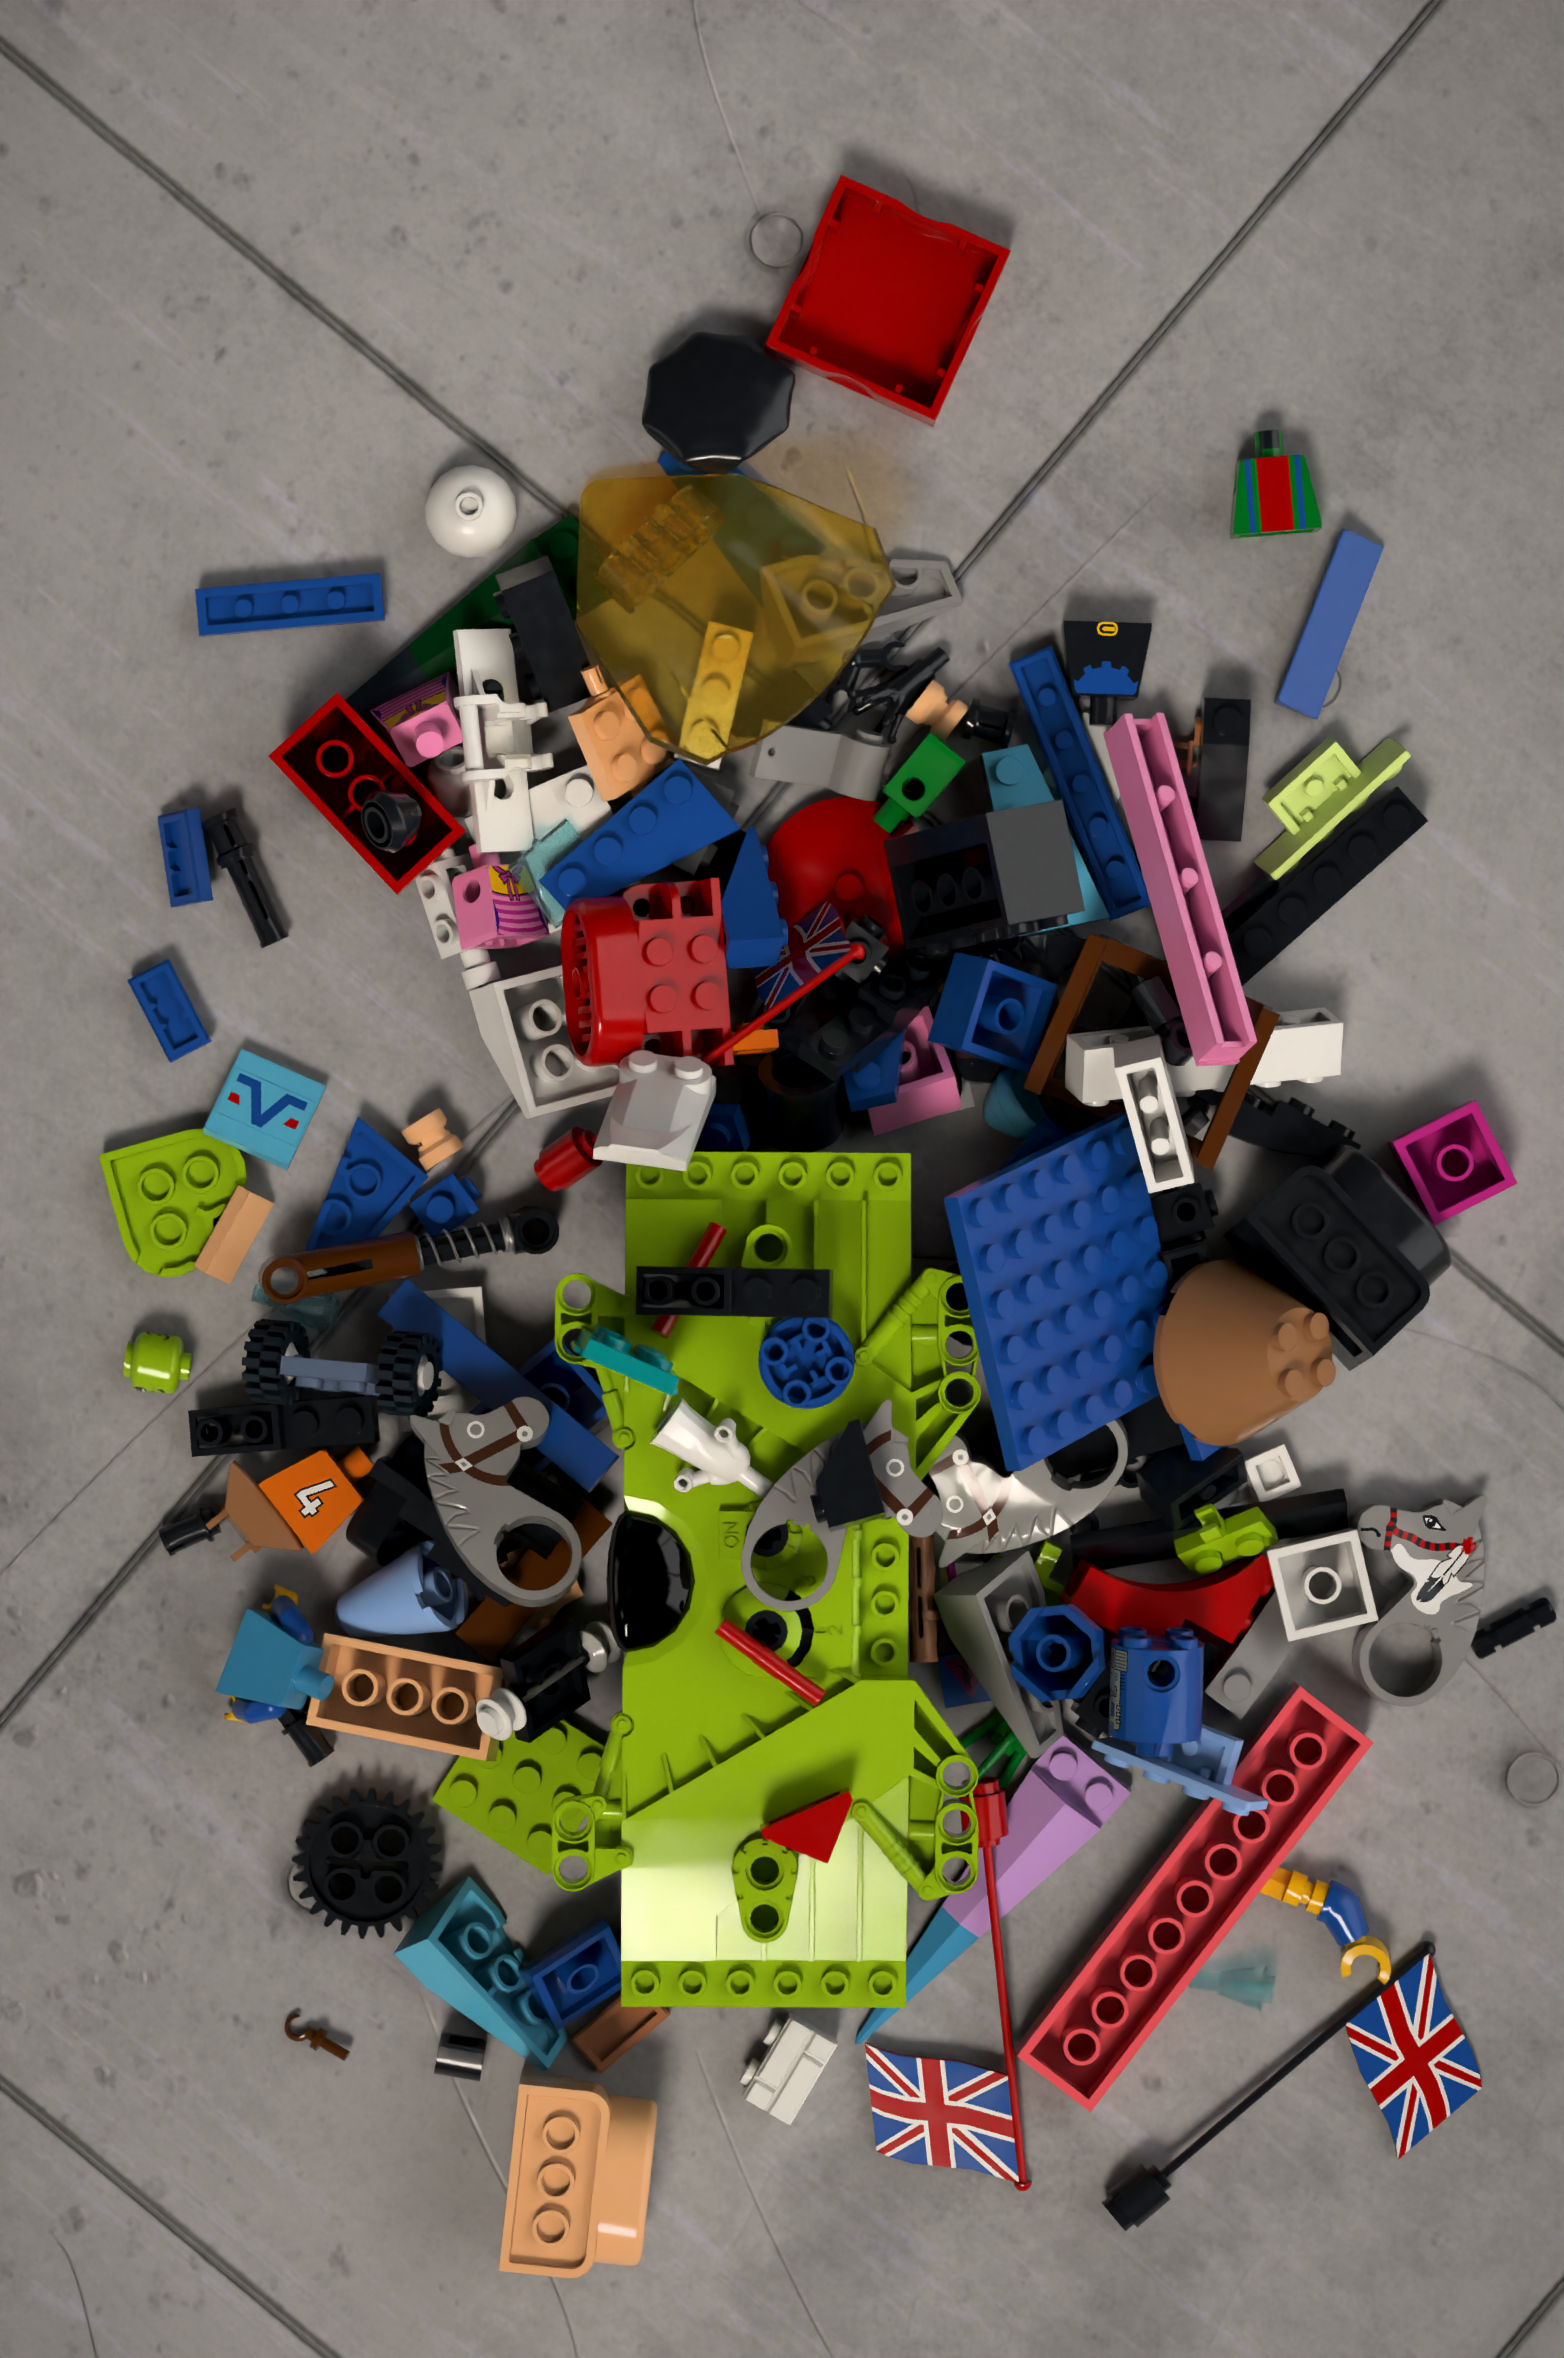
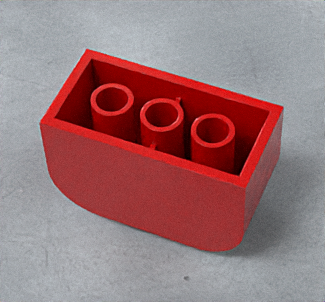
[268,692,466,895]

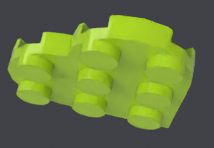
[98,1129,248,1278]

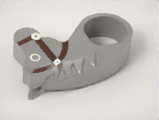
[410,1397,582,1607]
[741,1399,943,1611]
[928,1417,1128,1568]

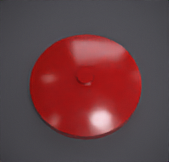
[766,797,920,980]

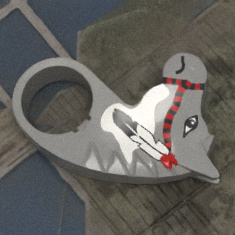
[1350,1495,1487,1706]

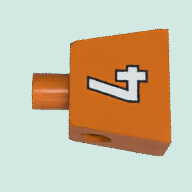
[258,1446,374,1554]

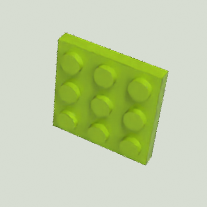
[431,1719,605,1875]

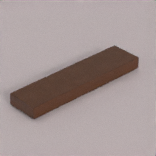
[454,1493,613,1664]

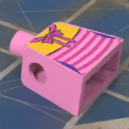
[370,671,463,768]
[452,844,550,950]

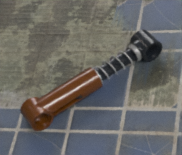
[258,1206,559,1304]

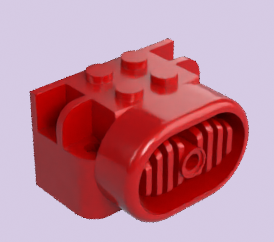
[560,877,734,1068]

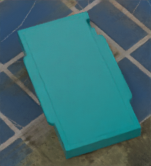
[570,1324,680,1396]

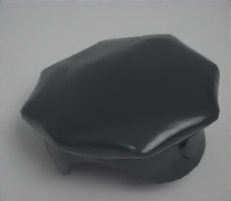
[641,331,796,476]

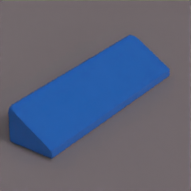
[1274,528,1384,720]

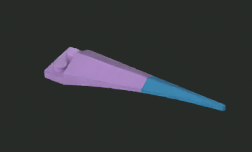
[855,1732,1132,2045]

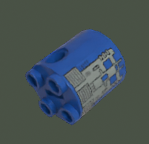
[1108,1626,1205,1757]

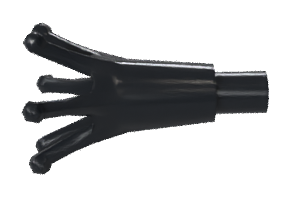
[847,647,950,744]

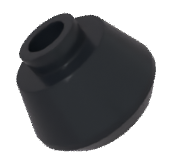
[361,790,422,853]

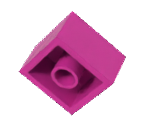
[1387,1100,1518,1225]

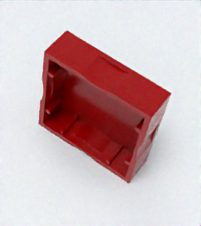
[765,175,1011,427]

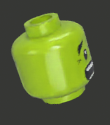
[123,1331,193,1395]

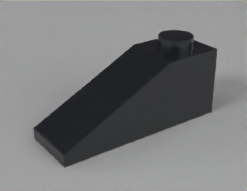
[1195,698,1251,842]

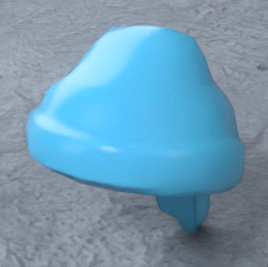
[983,1065,1047,1139]

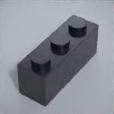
[493,556,591,713]

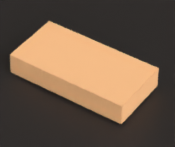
[194,1185,274,1284]

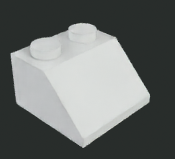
[1266,1527,1378,1642]

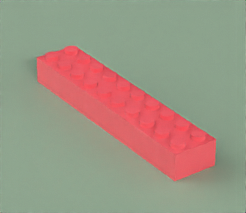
[1014,1681,1374,2112]

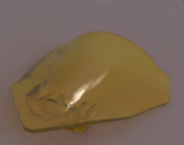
[577,474,897,766]

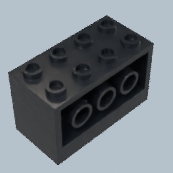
[883,800,1085,956]

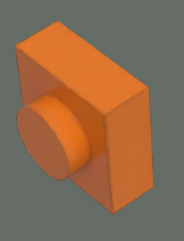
[732,1023,779,1055]

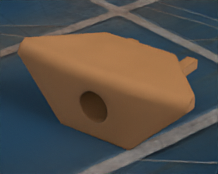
[205,1460,304,1562]

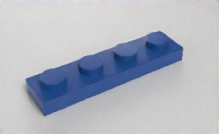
[195,573,385,637]

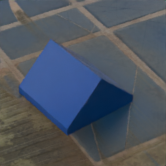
[518,1920,621,2031]

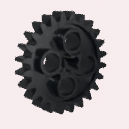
[292,1787,443,1939]

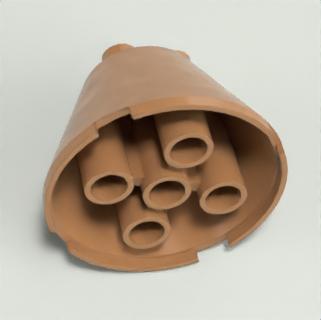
[1153,1260,1336,1446]

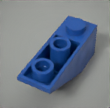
[721,827,788,969]

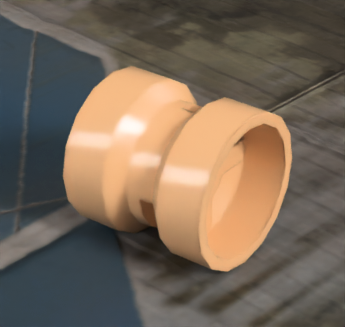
[905,680,970,742]
[401,1108,465,1171]

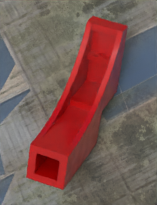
[1059,1552,1274,1644]

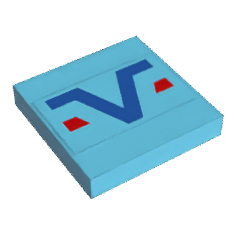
[203,1048,326,1171]

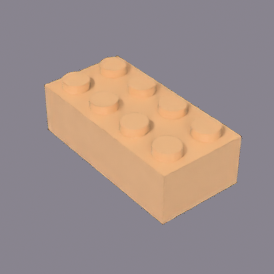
[306,1633,506,1761]

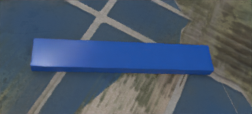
[1008,646,1151,922]
[377,1279,619,1493]

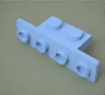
[1091,1724,1269,1816]

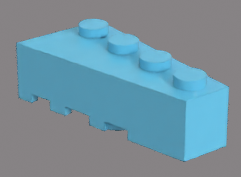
[980,744,1110,937]

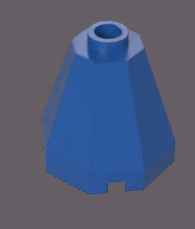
[1008,1604,1110,1702]

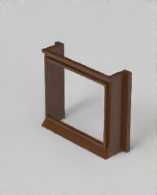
[1023,933,1280,1170]

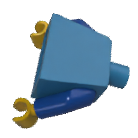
[216,1584,334,1724]

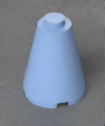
[335,1539,469,1639]

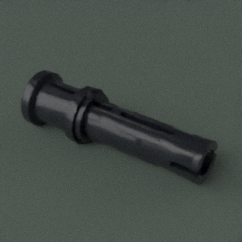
[202,807,289,948]

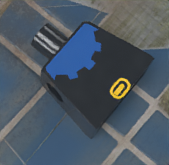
[1061,621,1152,727]

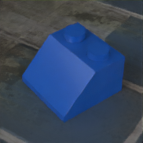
[927,952,1058,1073]

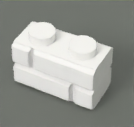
[739,2012,837,2125]

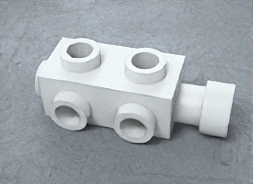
[415,848,502,990]

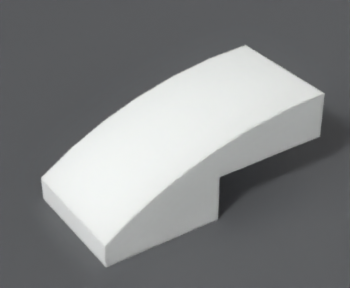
[1214,1444,1302,1509]

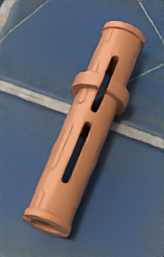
[908,1534,941,1663]

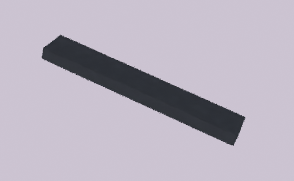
[1070,1488,1348,1570]

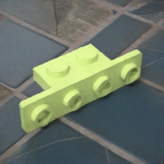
[1254,736,1411,880]

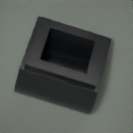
[1158,1239,1209,1297]
[434,2032,487,2081]

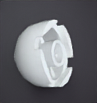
[424,465,517,558]

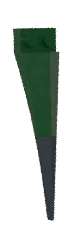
[345,514,624,721]

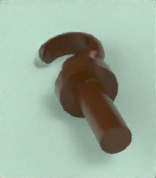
[284,2013,350,2061]

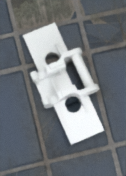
[453,629,554,853]

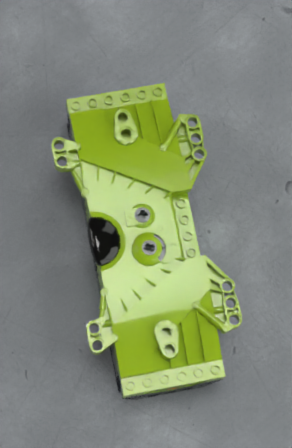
[551,1152,981,2008]

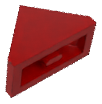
[760,1787,853,1864]

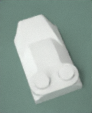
[593,1050,716,1171]

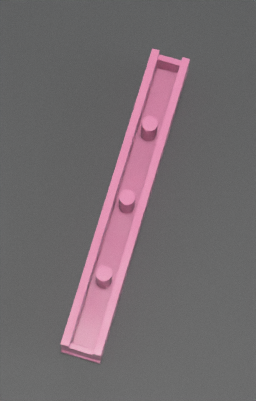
[1103,713,1257,1066]

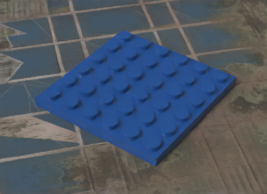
[943,1112,1173,1471]

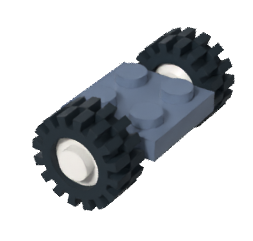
[242,1319,443,1417]

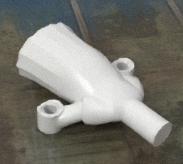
[650,1398,773,1498]

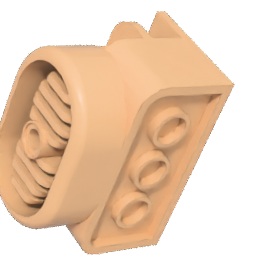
[499,2068,658,2278]

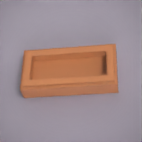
[570,1994,671,2075]

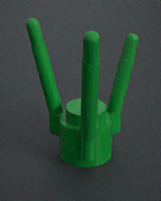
[959,1711,1027,1790]

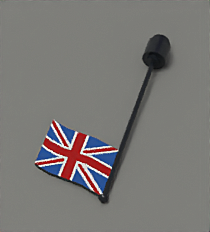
[1102,1941,1482,2231]

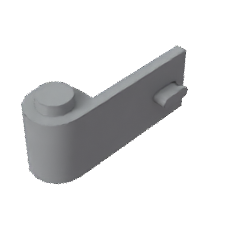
[749,721,890,801]

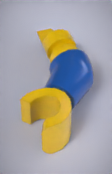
[1259,1867,1391,1985]

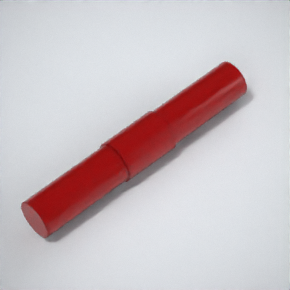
[650,1222,727,1339]
[714,1617,826,1706]

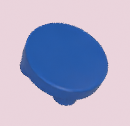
[758,1317,855,1409]

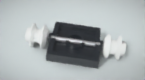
[476,1615,622,1743]

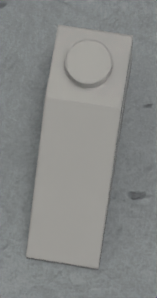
[1203,1589,1298,1720]

